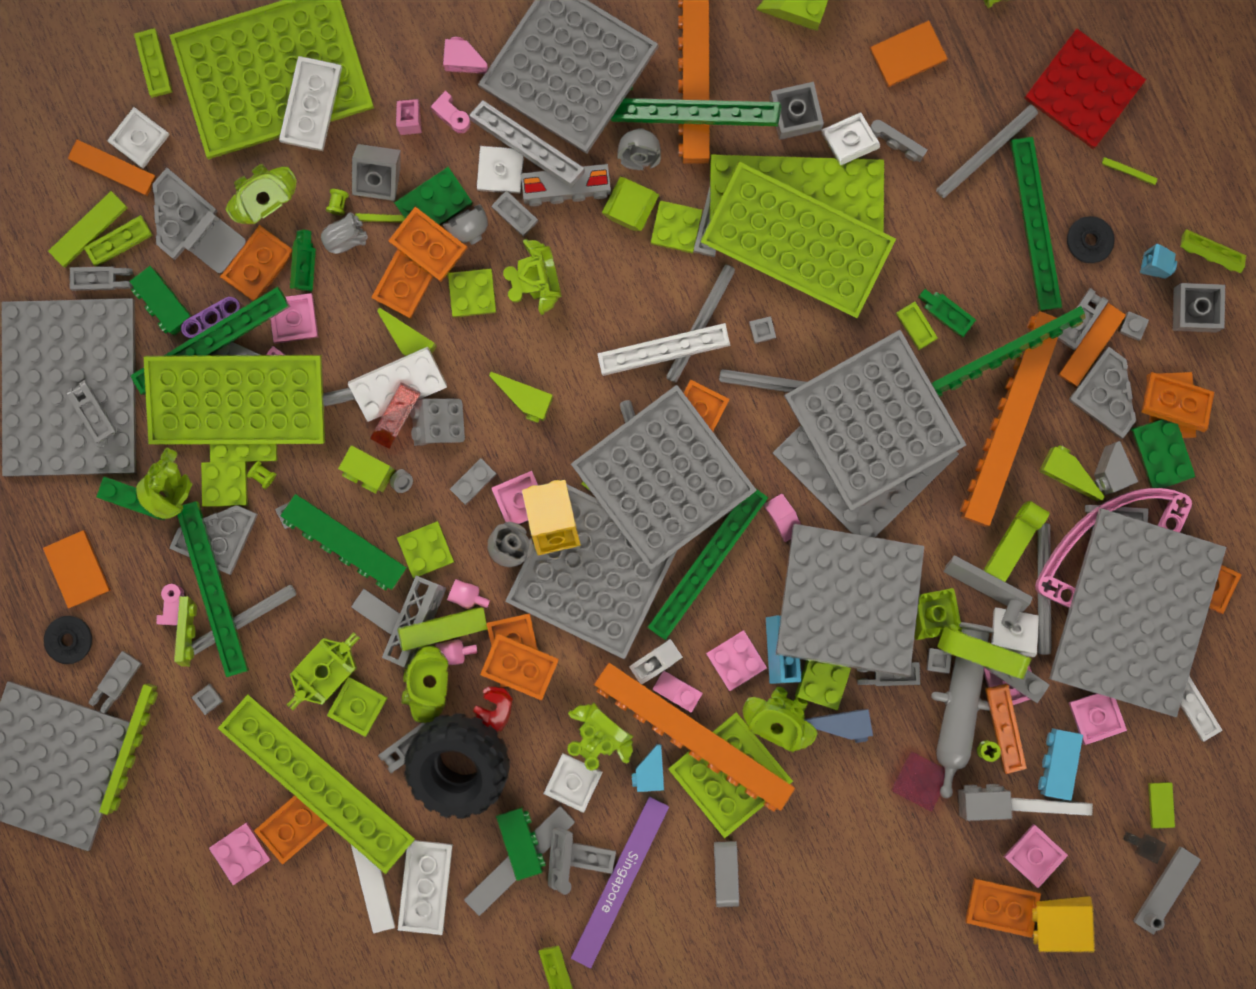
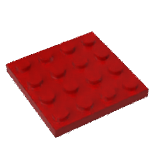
[1024,28,1146,150]

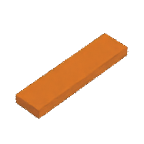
[67,139,157,196]
[1058,303,1126,387]
[985,683,1027,774]

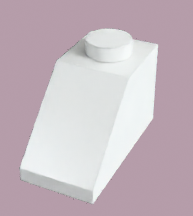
[629,639,682,684]

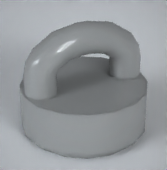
[390,469,413,493]

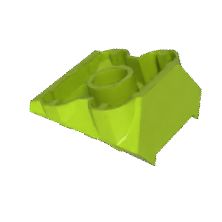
[602,177,659,231]
[914,588,962,640]

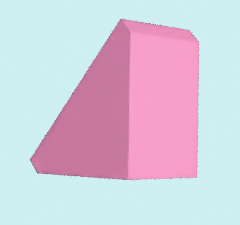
[396,99,422,135]
[763,494,801,542]

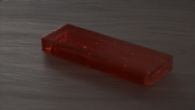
[370,382,421,449]

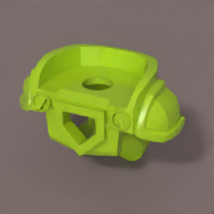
[225,164,296,224]
[503,239,562,315]
[136,448,192,519]
[401,645,448,723]
[742,687,818,752]
[567,702,634,771]

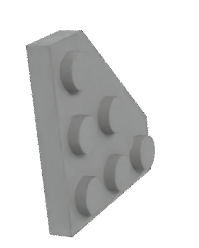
[153,168,218,260]
[1068,347,1136,439]
[169,505,258,575]

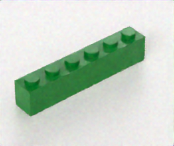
[280,494,407,591]

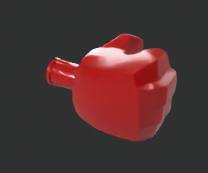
[473,686,513,731]

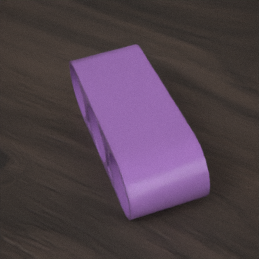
[182,297,243,339]

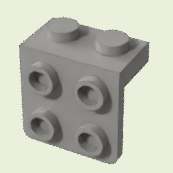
[182,211,246,274]
[410,399,465,446]

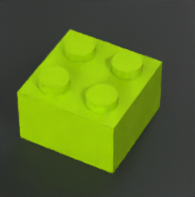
[338,446,395,494]

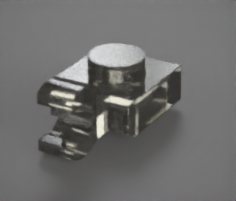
[1123,831,1167,864]

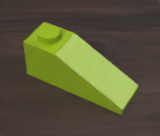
[377,308,437,356]
[489,372,553,423]
[1039,445,1105,502]

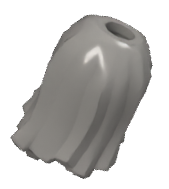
[321,212,367,254]

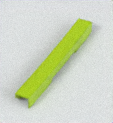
[1102,157,1157,185]
[355,213,405,223]

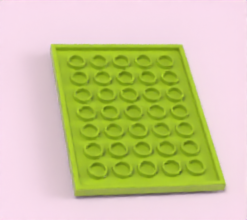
[170,0,374,159]

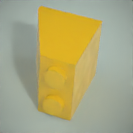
[522,480,581,555]
[1032,897,1095,952]

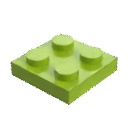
[651,201,702,253]
[448,269,496,317]
[201,461,248,507]
[397,521,454,579]
[795,660,851,710]
[327,676,388,737]

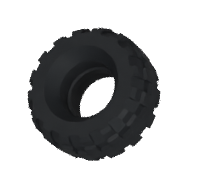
[404,713,510,819]

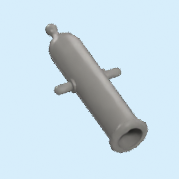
[931,622,993,798]

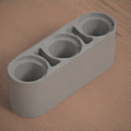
[714,841,739,907]

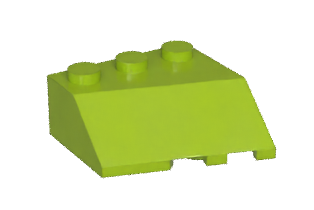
[757,0,828,31]

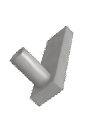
[943,555,1033,628]
[1133,846,1201,935]

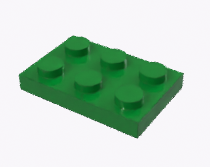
[394,167,473,226]
[1131,419,1196,488]

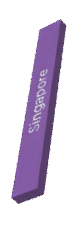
[571,796,669,968]

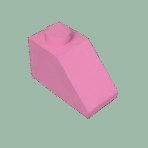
[443,37,488,74]
[652,671,702,713]

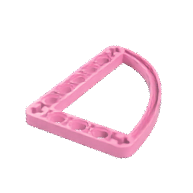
[1035,488,1192,608]

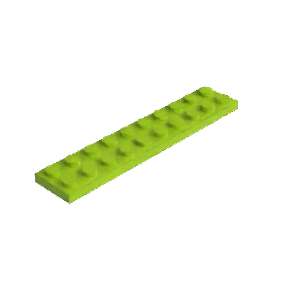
[218,695,416,874]

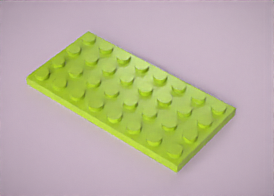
[709,155,884,233]
[700,161,896,318]
[144,355,325,444]

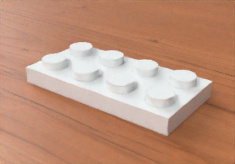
[279,56,342,151]
[348,347,447,422]
[398,840,453,935]

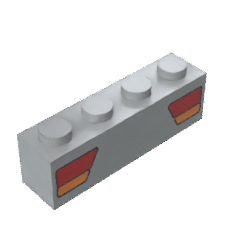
[521,164,611,206]

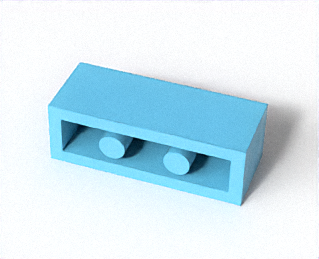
[766,615,801,684]
[1038,728,1083,801]

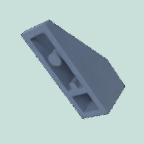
[804,709,873,743]

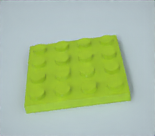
[668,712,793,838]

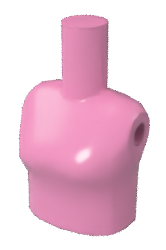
[447,579,490,610]
[435,639,477,665]

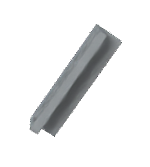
[382,576,447,668]

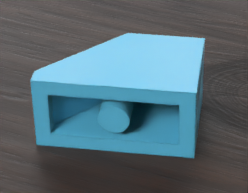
[1140,244,1177,279]
[632,744,664,792]

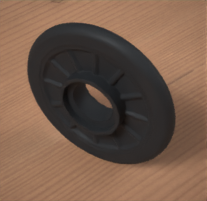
[1067,216,1115,263]
[44,616,92,664]

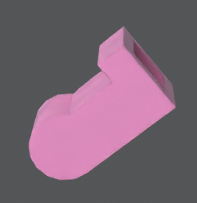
[431,91,470,134]
[157,584,185,625]

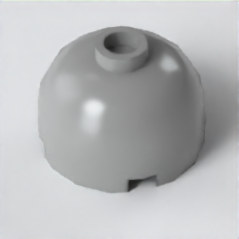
[617,129,661,170]
[443,204,488,245]
[487,522,533,567]

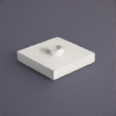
[107,107,170,168]
[822,113,880,165]
[477,146,524,194]
[991,607,1039,657]
[544,753,603,813]

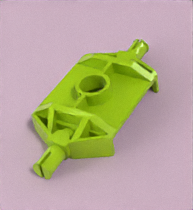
[287,632,360,711]

